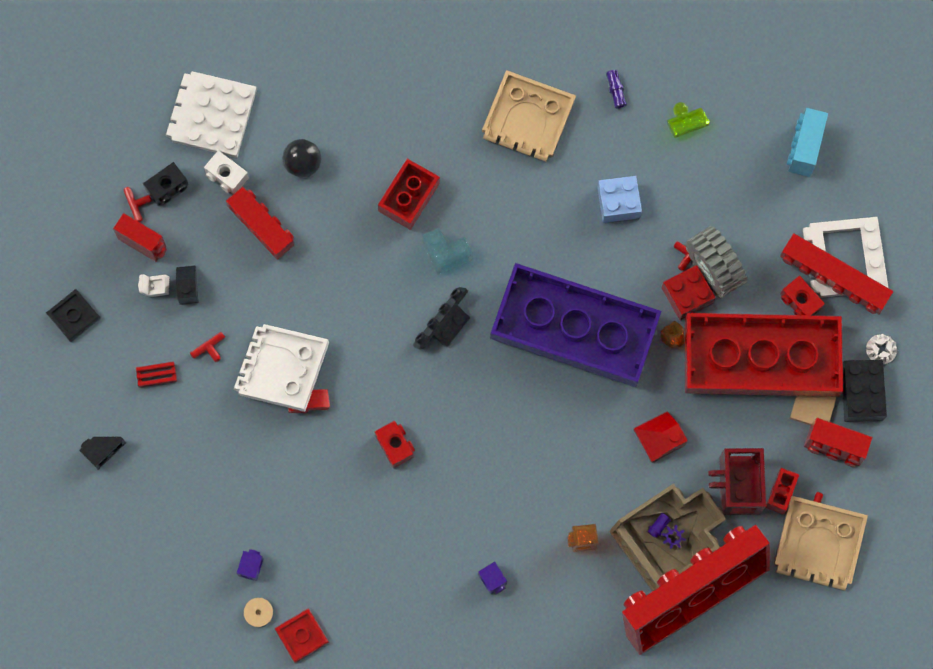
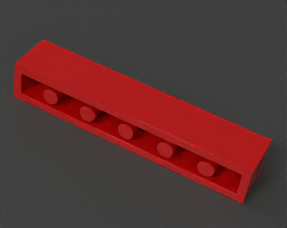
[780,233,893,315]

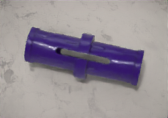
[606,70,627,109]

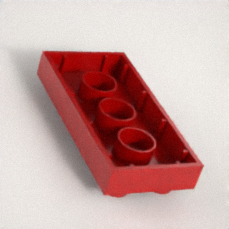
[685,313,843,397]
[622,524,770,655]

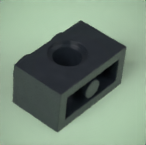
[143,162,189,206]

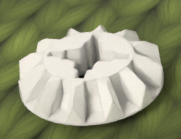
[866,334,897,364]

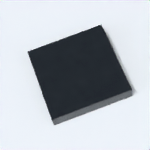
[46,289,100,342]

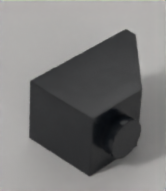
[176,265,199,305]
[79,437,126,470]

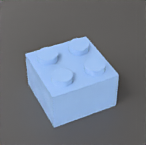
[597,176,642,223]

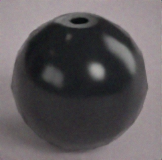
[282,139,321,178]

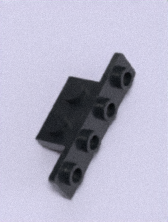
[413,287,470,349]

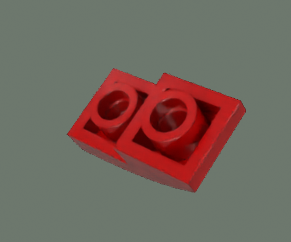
[288,389,330,413]

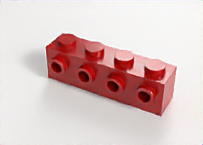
[226,187,294,260]

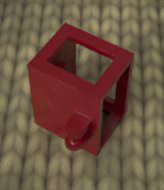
[708,448,766,515]

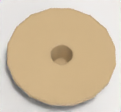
[244,598,273,627]

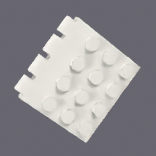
[166,71,257,158]
[234,324,329,412]

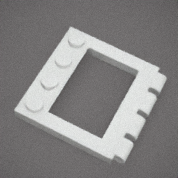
[803,217,888,298]

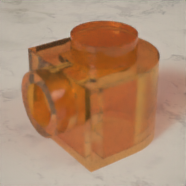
[660,321,685,348]

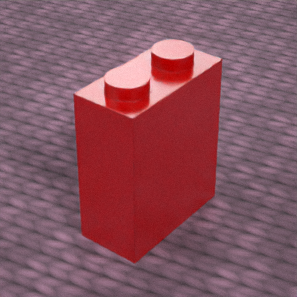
[113,213,167,262]

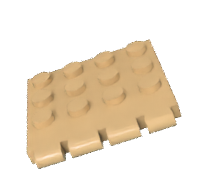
[482,70,576,162]
[774,496,868,591]

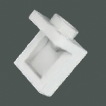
[138,274,169,297]

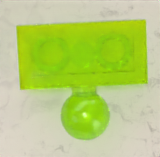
[667,102,709,138]

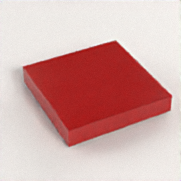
[274,608,329,663]

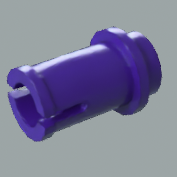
[647,513,671,539]

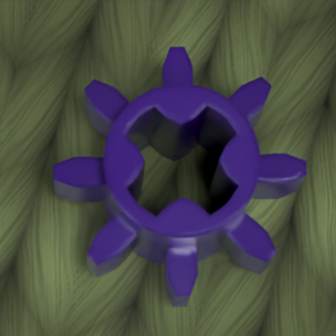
[661,525,686,549]

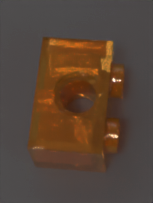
[567,524,598,552]

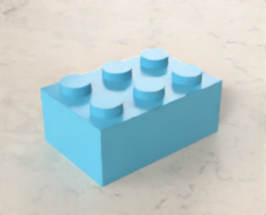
[786,108,828,177]

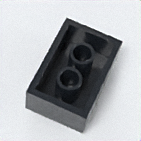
[842,359,887,422]

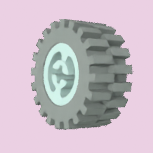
[685,226,747,298]

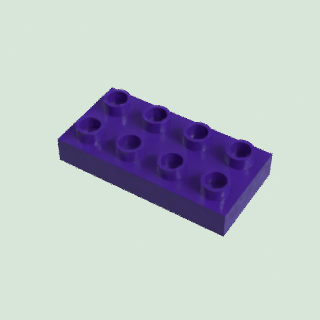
[490,263,662,387]

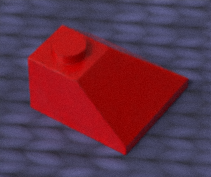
[633,411,688,463]

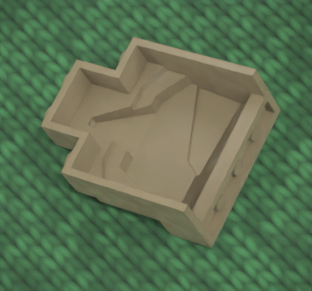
[609,484,726,591]

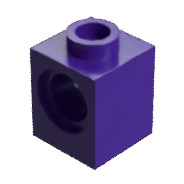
[237,549,264,581]
[478,561,507,594]

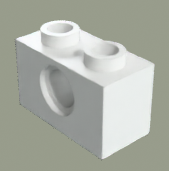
[204,150,249,194]

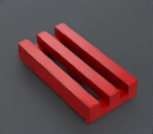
[136,362,177,387]

